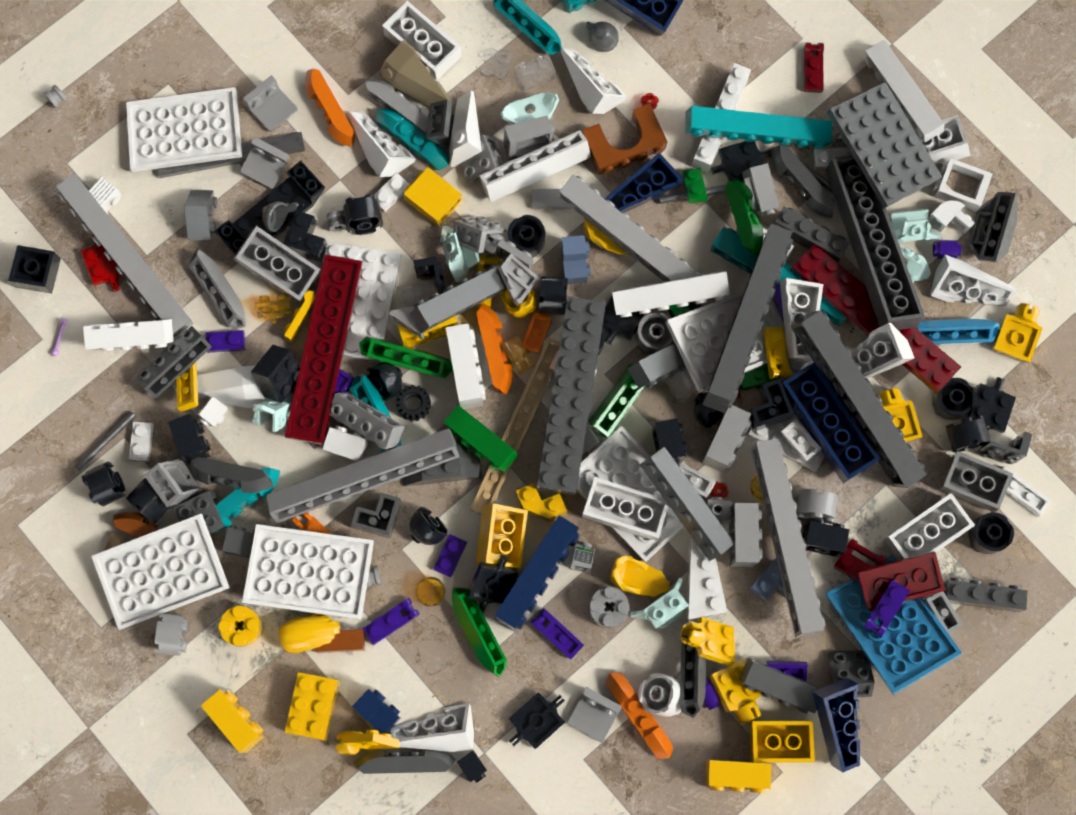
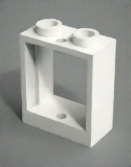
[933,158,993,213]

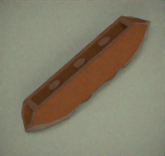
[113,512,158,538]

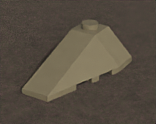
[379,40,451,107]

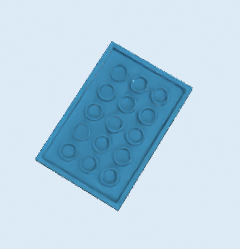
[826,555,962,695]

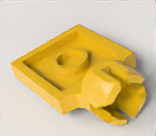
[992,303,1043,363]
[878,387,923,442]
[680,617,735,666]
[709,660,761,725]
[335,730,399,755]

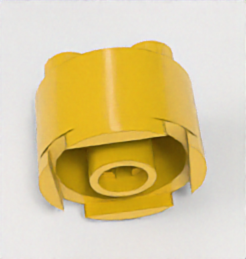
[218,606,262,647]

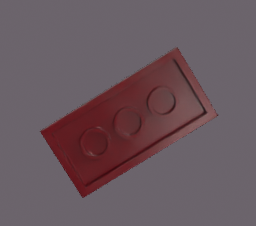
[857,551,945,611]

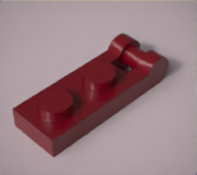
[804,42,824,93]

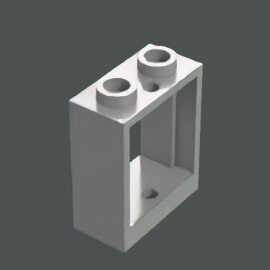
[503,116,555,160]
[742,163,779,217]
[144,459,204,507]

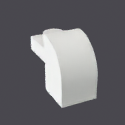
[928,201,974,234]

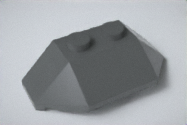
[967,192,1017,262]
[404,441,481,486]

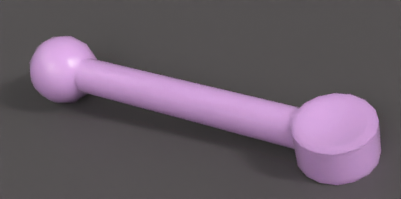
[51,318,67,356]

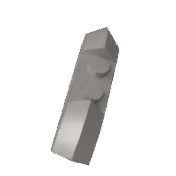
[366,79,429,135]
[189,250,246,329]

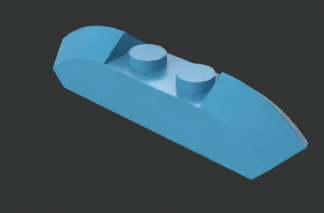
[915,319,1000,344]

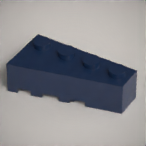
[605,152,684,213]
[812,678,860,773]

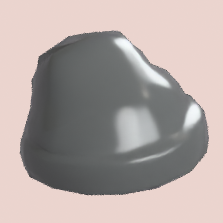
[586,21,619,52]
[262,201,299,232]

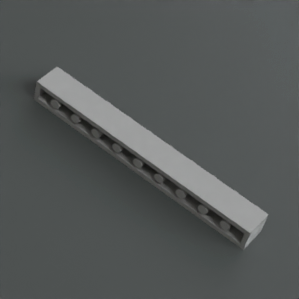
[56,173,193,337]
[556,174,716,309]
[266,429,460,523]
[751,439,825,638]

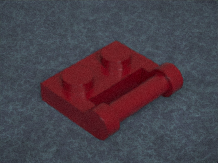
[834,538,887,583]

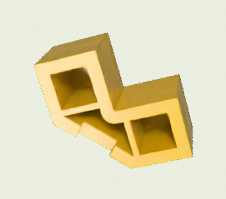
[516,483,567,522]

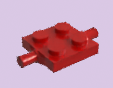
[81,234,125,292]

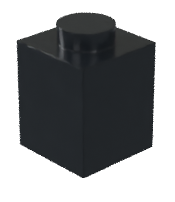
[457,750,487,783]

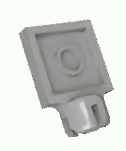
[484,233,533,271]

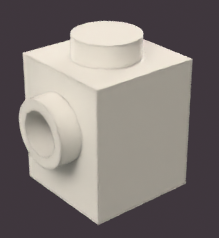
[197,396,228,427]

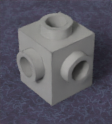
[706,497,732,525]

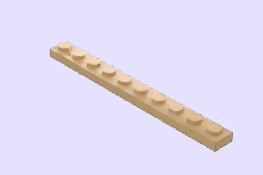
[470,337,560,515]

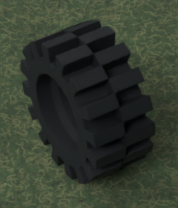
[396,385,431,422]

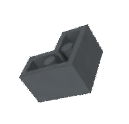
[184,190,218,240]
[351,493,402,539]

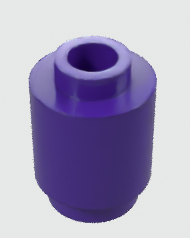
[933,240,962,259]
[702,679,720,711]

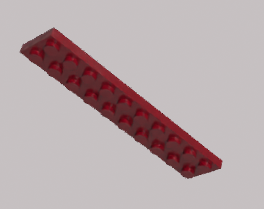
[790,245,961,394]
[285,254,363,445]

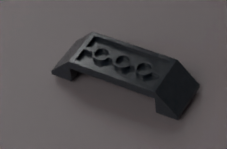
[214,160,325,255]

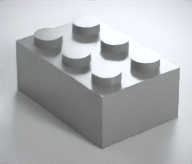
[702,405,752,472]
[939,451,1013,512]
[729,503,763,567]

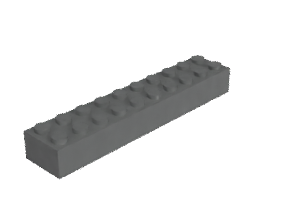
[825,155,925,330]
[702,224,793,413]
[537,296,606,496]
[790,310,927,488]

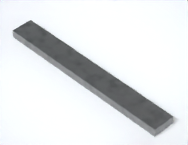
[157,132,305,178]

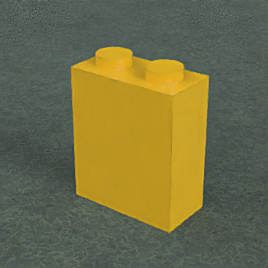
[404,167,463,227]

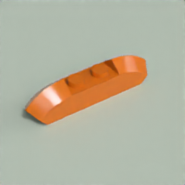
[305,69,356,147]
[476,304,513,395]
[605,672,674,759]

